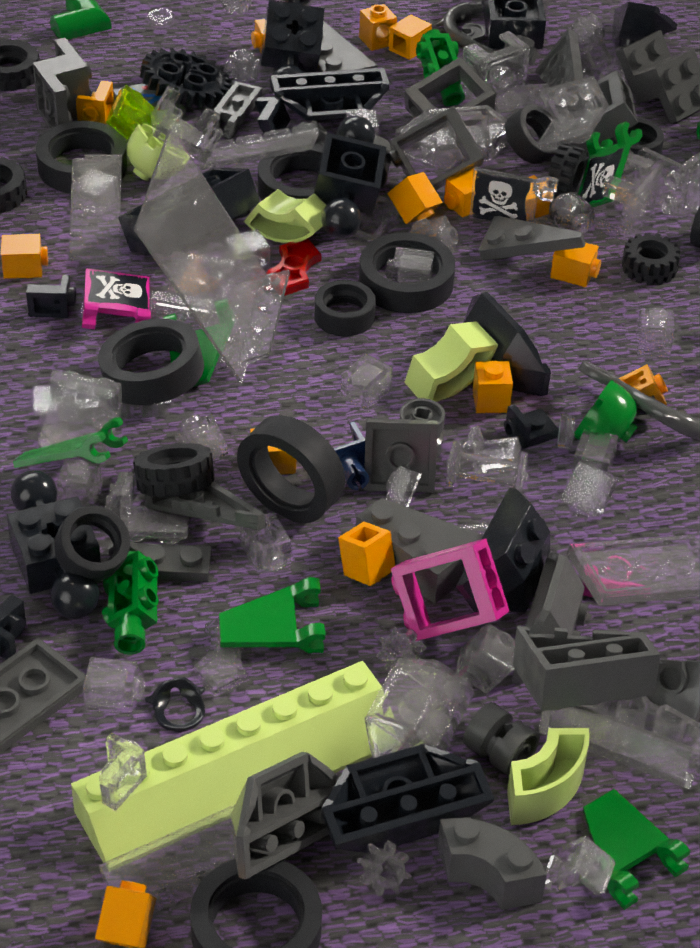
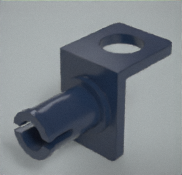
[333,421,369,490]

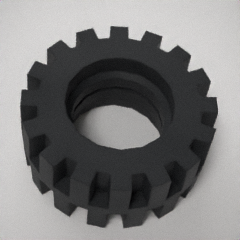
[546,143,589,201]
[622,233,680,286]

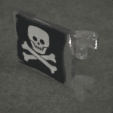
[470,167,558,226]

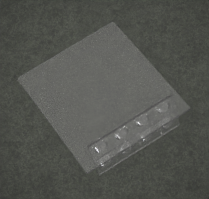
[134,128,290,383]

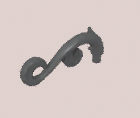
[436,1,506,75]
[579,361,700,440]

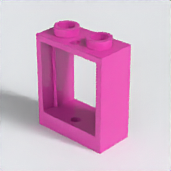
[391,538,510,642]

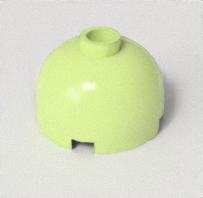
[127,124,188,181]

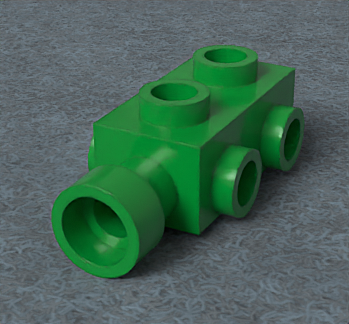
[416,29,465,106]
[102,550,159,655]

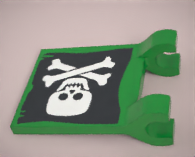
[573,121,642,212]

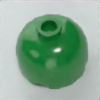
[573,380,638,450]

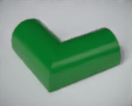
[50,0,112,40]

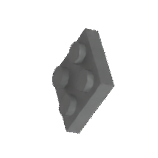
[364,418,438,493]

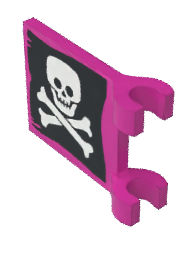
[82,268,151,330]

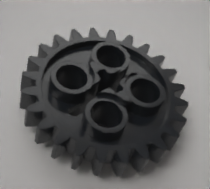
[140,48,232,109]

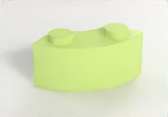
[244,189,326,243]
[404,321,498,402]
[507,728,590,825]

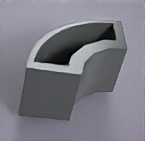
[437,817,547,910]

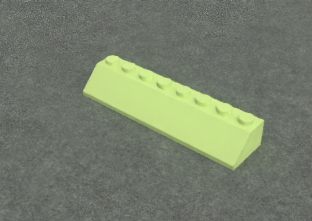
[71,661,401,873]

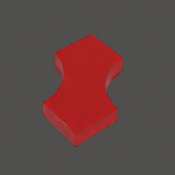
[266,239,322,297]

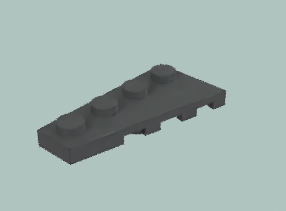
[535,28,585,107]

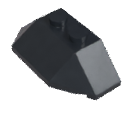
[612,2,677,47]
[271,68,389,121]
[463,292,551,396]
[456,487,550,613]
[321,744,495,854]

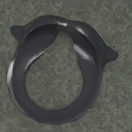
[145,677,205,732]

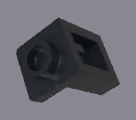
[255,97,291,142]
[26,275,76,318]
[504,404,559,450]
[0,594,26,660]

